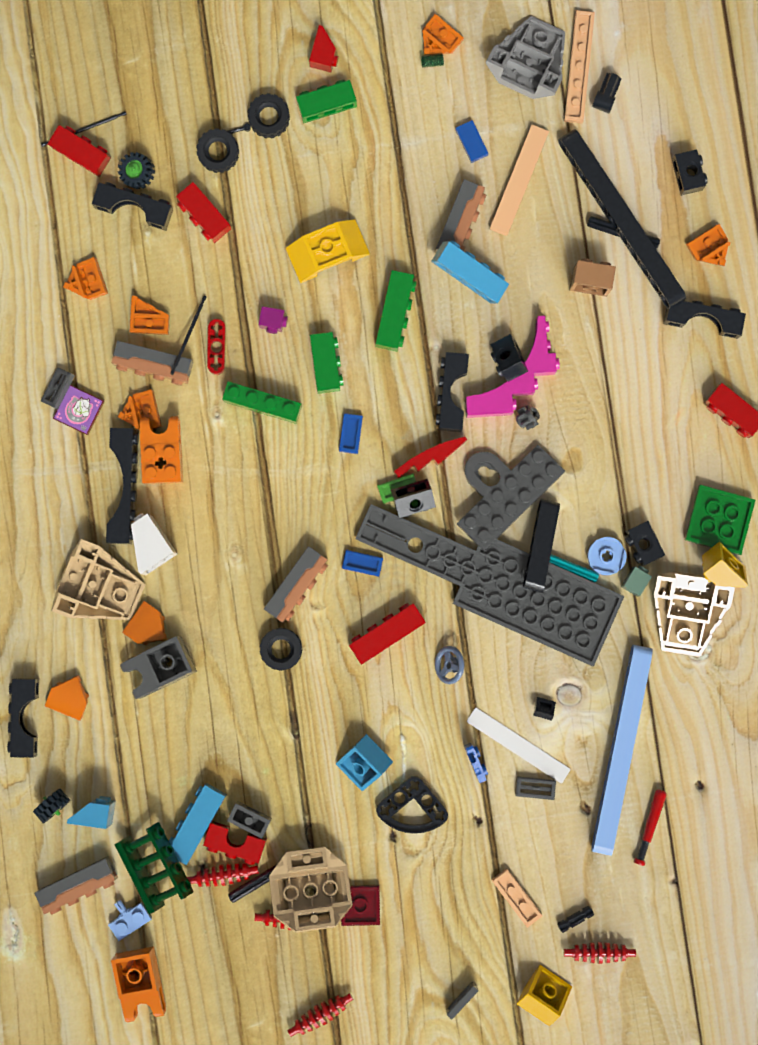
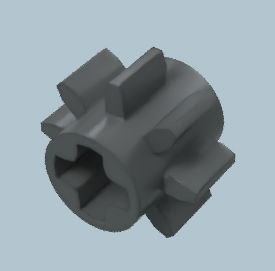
[516,405,540,430]

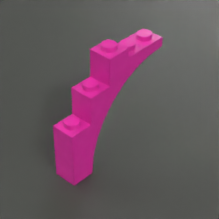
[465,316,560,418]

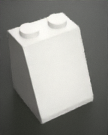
[131,513,177,575]

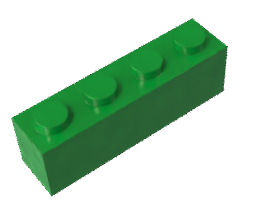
[375,270,417,352]
[222,381,302,424]

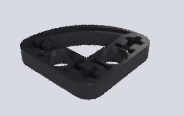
[376,776,448,834]

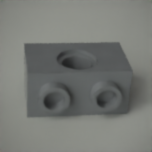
[227,801,272,838]

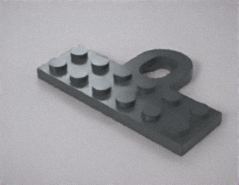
[457,445,565,551]

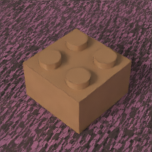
[569,258,616,297]

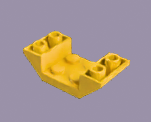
[285,219,370,283]

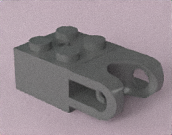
[120,636,197,699]

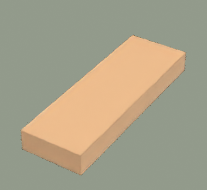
[492,868,543,928]

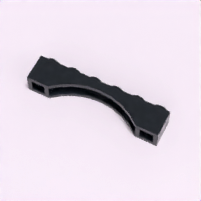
[106,428,139,545]

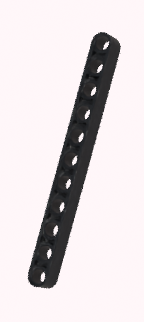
[558,129,686,309]

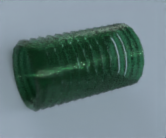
[421,53,444,68]

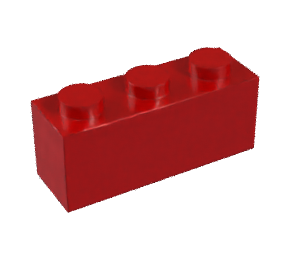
[48,125,111,178]
[176,182,231,244]
[704,383,758,438]

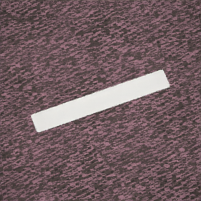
[467,708,570,783]

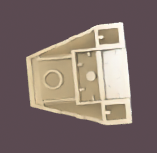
[51,539,145,620]
[654,571,735,656]

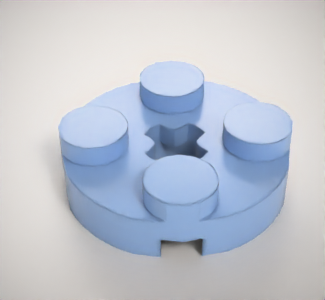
[587,537,627,575]

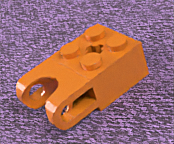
[140,416,183,484]
[111,946,166,1022]

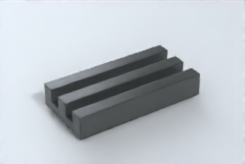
[41,367,75,409]
[515,776,556,800]
[446,982,479,1020]

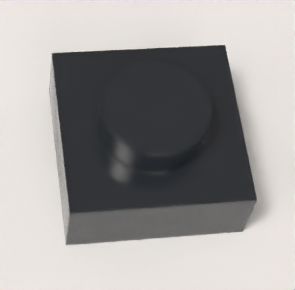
[533,697,556,721]

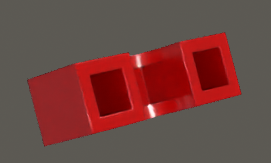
[203,821,267,865]

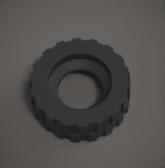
[248,93,290,139]
[196,128,239,173]
[259,628,302,671]

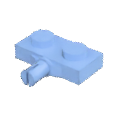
[108,899,152,941]

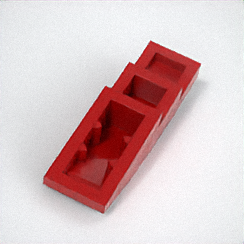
[394,437,467,478]

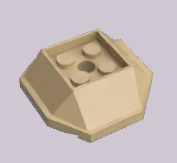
[269,847,352,933]

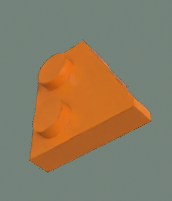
[130,296,170,335]

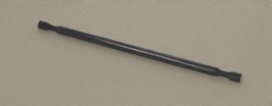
[41,111,127,147]
[170,295,207,375]

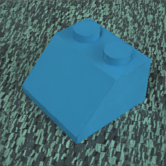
[336,734,393,791]
[67,796,116,829]

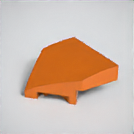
[422,14,464,55]
[686,224,731,266]
[63,257,108,300]
[118,390,162,430]
[122,601,167,645]
[45,675,89,721]

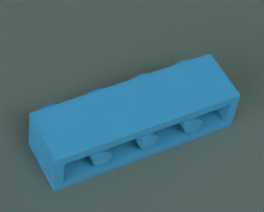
[431,241,509,304]
[169,783,227,865]

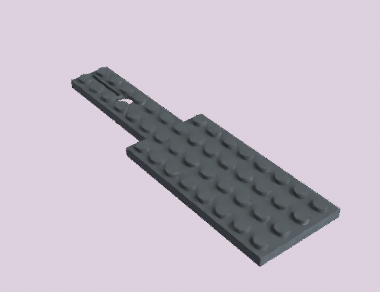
[355,504,624,667]

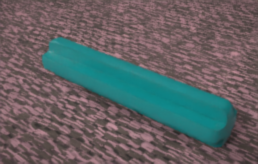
[549,554,599,583]

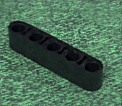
[523,499,560,592]

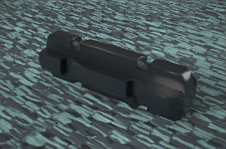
[557,906,594,933]

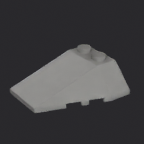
[486,16,565,99]

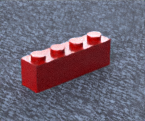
[349,603,426,665]

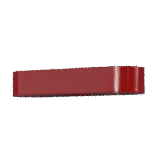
[207,319,226,375]

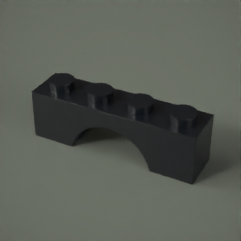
[92,182,173,231]
[663,300,746,339]
[436,352,469,432]
[7,678,39,758]

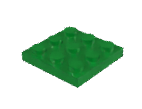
[684,485,756,555]

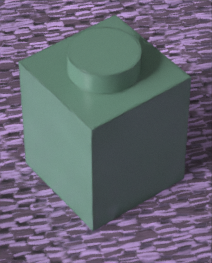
[621,566,652,597]

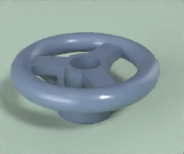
[435,646,464,684]

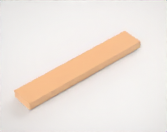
[564,10,595,124]
[490,125,549,236]

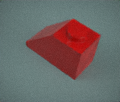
[309,25,339,73]

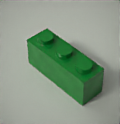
[296,80,357,124]
[310,332,344,394]

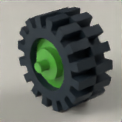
[118,152,155,189]
[33,788,70,823]

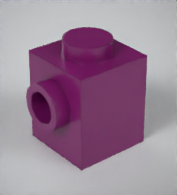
[258,306,288,334]

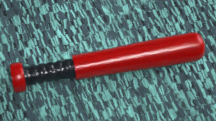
[633,789,667,866]

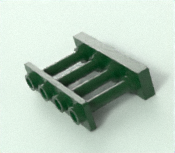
[114,822,194,915]

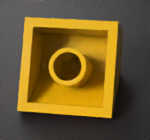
[702,542,748,587]
[517,965,572,1026]

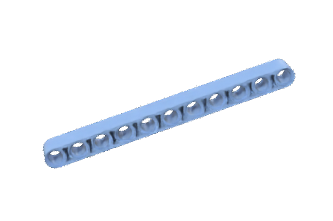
[591,644,653,856]

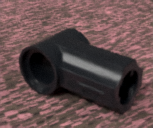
[592,73,622,114]

